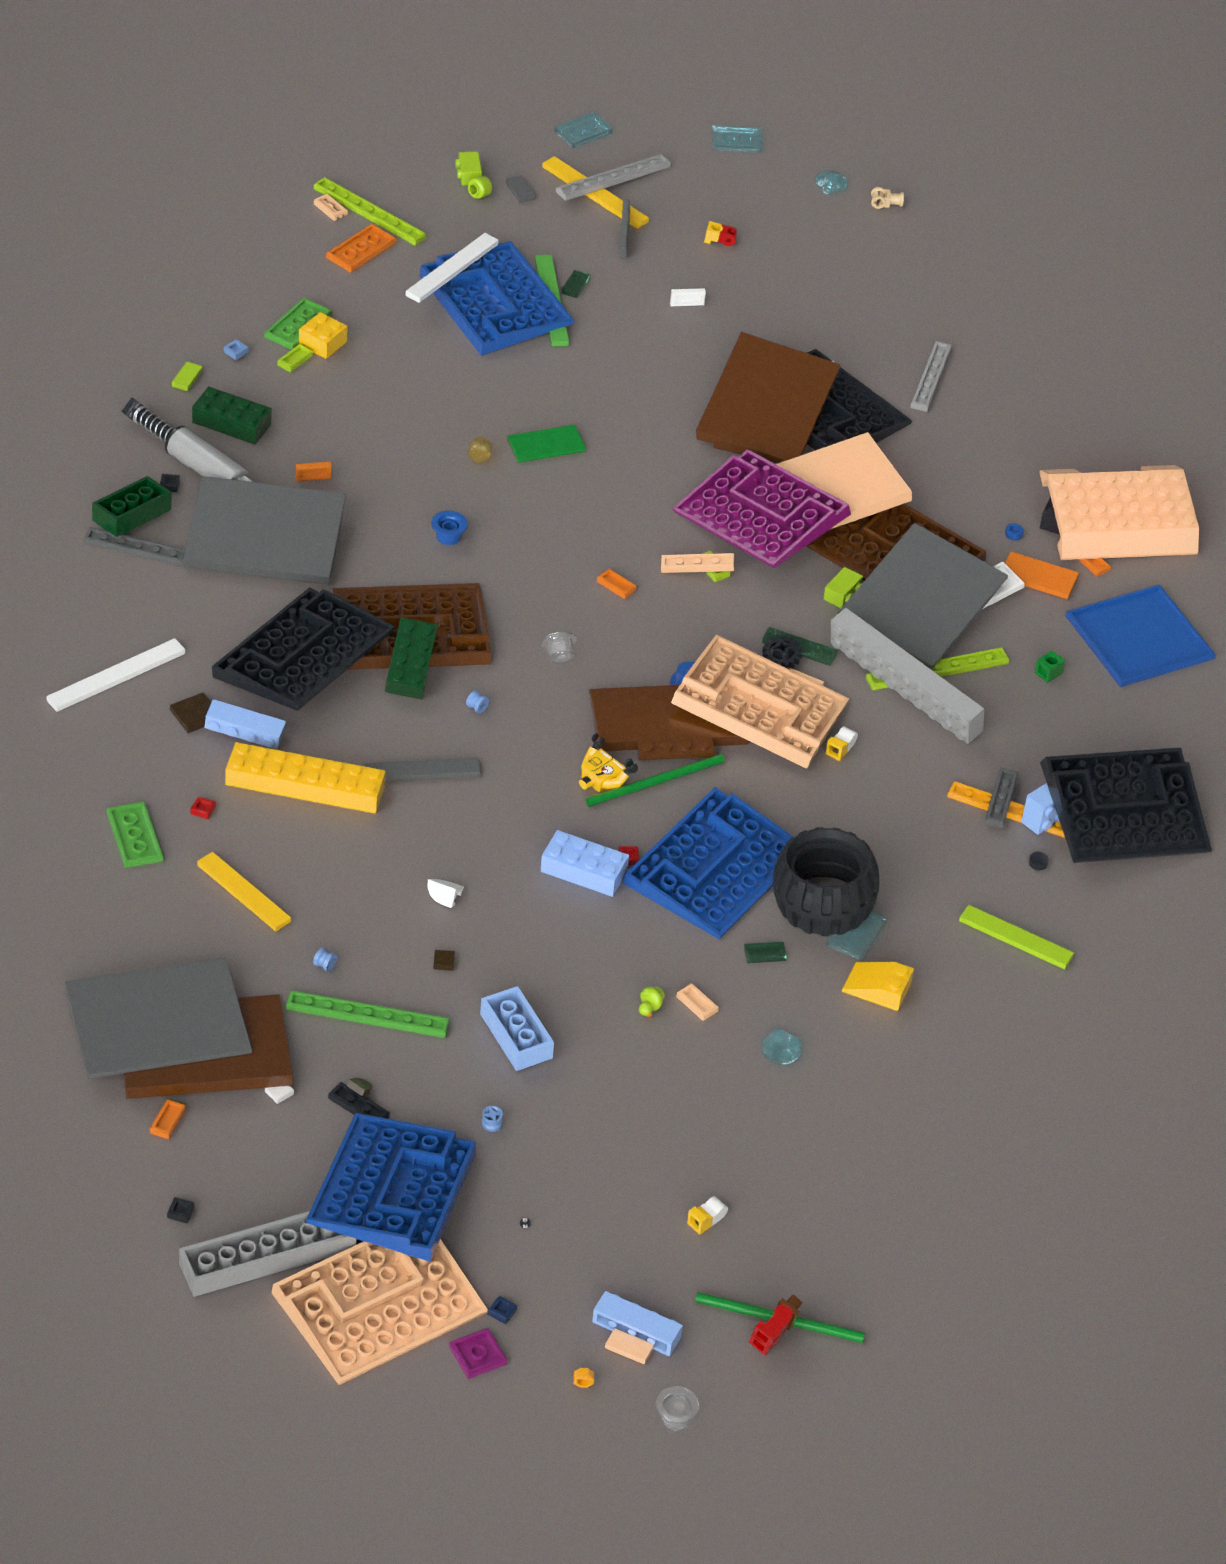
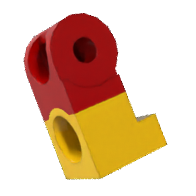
[704,221,737,246]

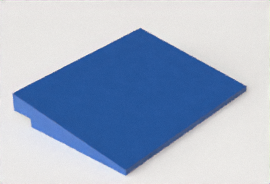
[419,241,574,356]
[622,787,795,939]
[306,1113,476,1262]

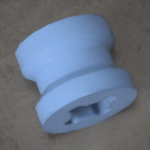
[466,690,490,714]
[313,947,338,972]
[482,1106,503,1132]

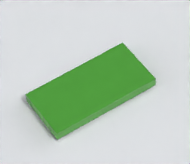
[264,298,332,350]
[106,801,163,868]

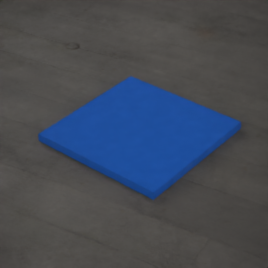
[1065,584,1216,687]

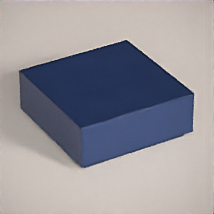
[487,1296,518,1324]

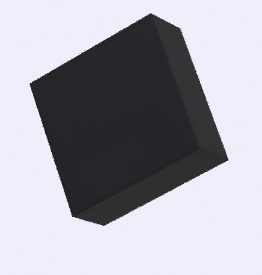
[160,474,180,493]
[167,1197,195,1224]

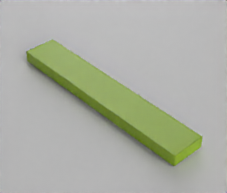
[959,905,1074,970]

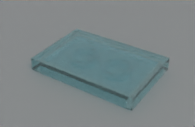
[554,112,613,148]
[712,125,762,152]
[827,912,887,961]

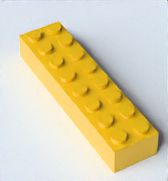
[226,742,386,813]

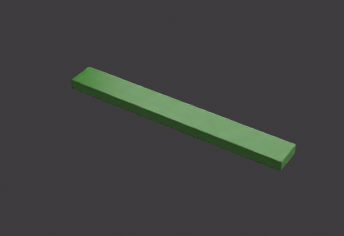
[535,255,569,347]
[286,990,450,1038]

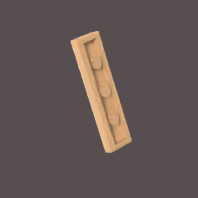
[661,553,734,573]

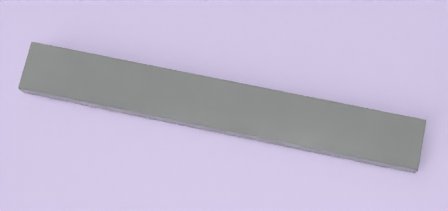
[556,154,671,201]

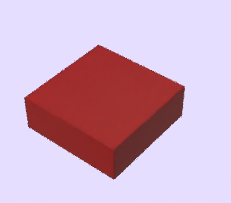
[190,796,216,819]
[618,846,639,865]

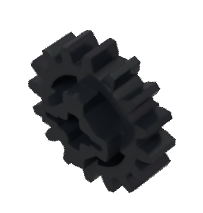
[762,635,802,669]

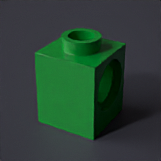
[1034,650,1065,683]

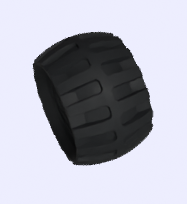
[773,827,880,936]

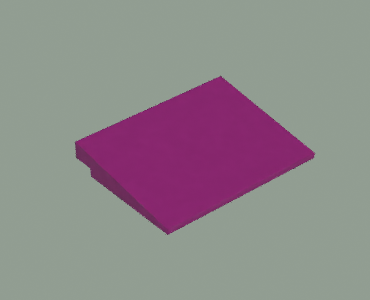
[672,449,851,568]

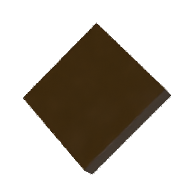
[170,692,211,733]

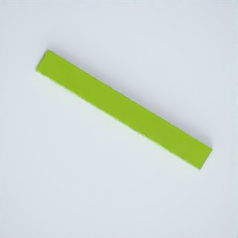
[314,177,426,246]
[865,647,1009,690]

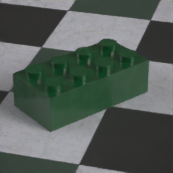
[192,386,272,445]
[92,476,172,537]
[385,617,438,700]

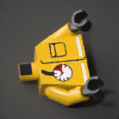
[579,733,638,793]

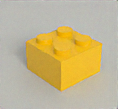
[299,312,348,359]

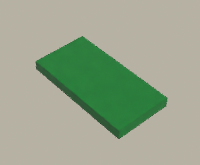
[507,424,585,463]

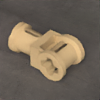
[871,187,904,209]

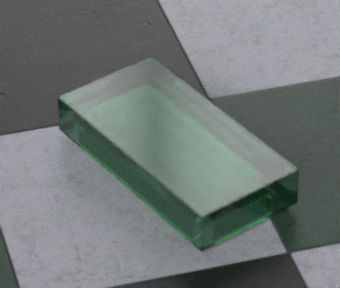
[561,270,590,298]
[744,942,787,963]

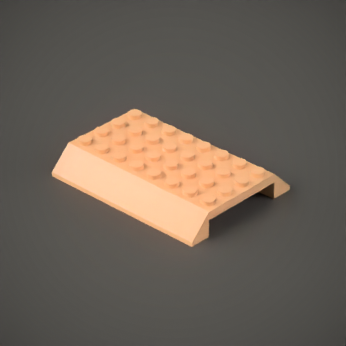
[1039,465,1199,560]

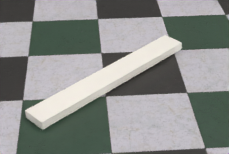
[406,233,499,303]
[47,638,185,712]

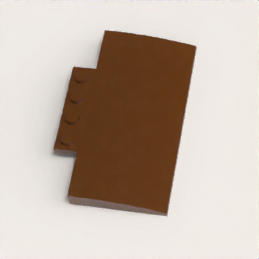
[589,685,748,761]

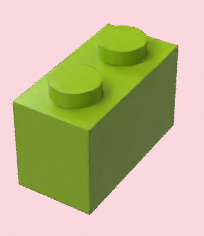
[455,152,482,186]
[823,567,863,608]

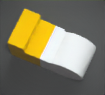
[826,726,858,761]
[687,1196,728,1235]

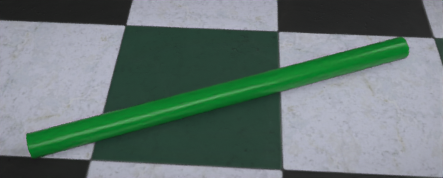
[585,754,725,807]
[695,1292,865,1343]

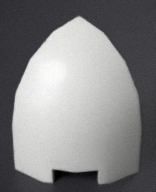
[428,879,464,908]

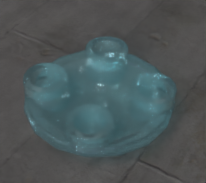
[815,171,847,194]
[761,1028,802,1065]

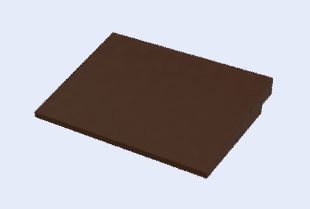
[696,332,840,463]
[806,503,986,581]
[333,583,491,670]
[123,994,293,1099]

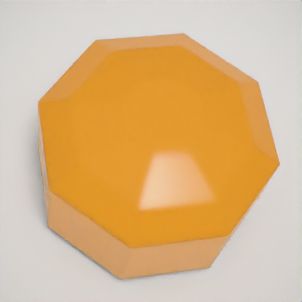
[573,1368,594,1388]

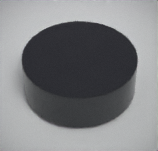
[1029,852,1049,870]

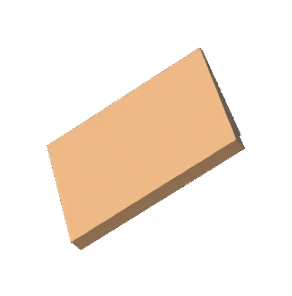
[776,432,912,529]
[671,635,849,769]
[272,1239,488,1385]

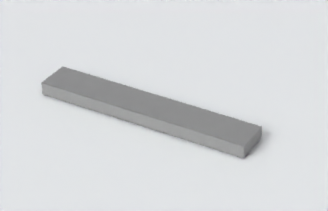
[910,341,952,412]

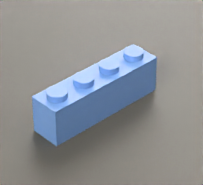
[204,699,286,750]
[592,1291,683,1357]

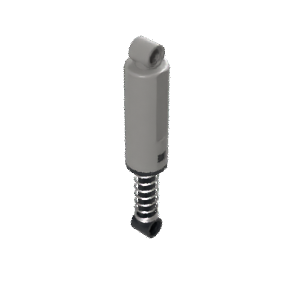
[121,398,253,482]

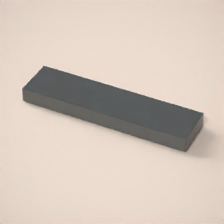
[620,199,630,258]
[984,767,1019,828]

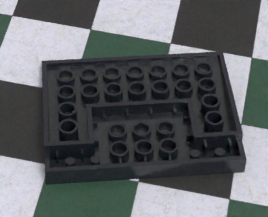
[807,349,912,451]
[212,587,395,711]
[1040,747,1212,863]

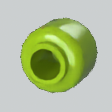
[468,176,492,199]

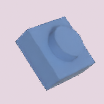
[224,339,249,360]

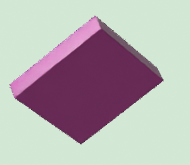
[449,1328,507,1379]

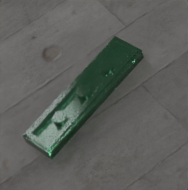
[762,627,838,666]

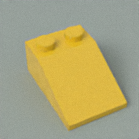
[842,962,914,1011]

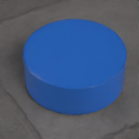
[1005,524,1024,540]

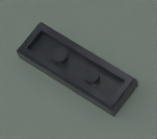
[328,1082,390,1119]

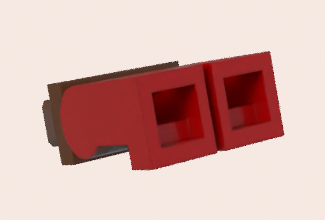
[748,1294,802,1356]

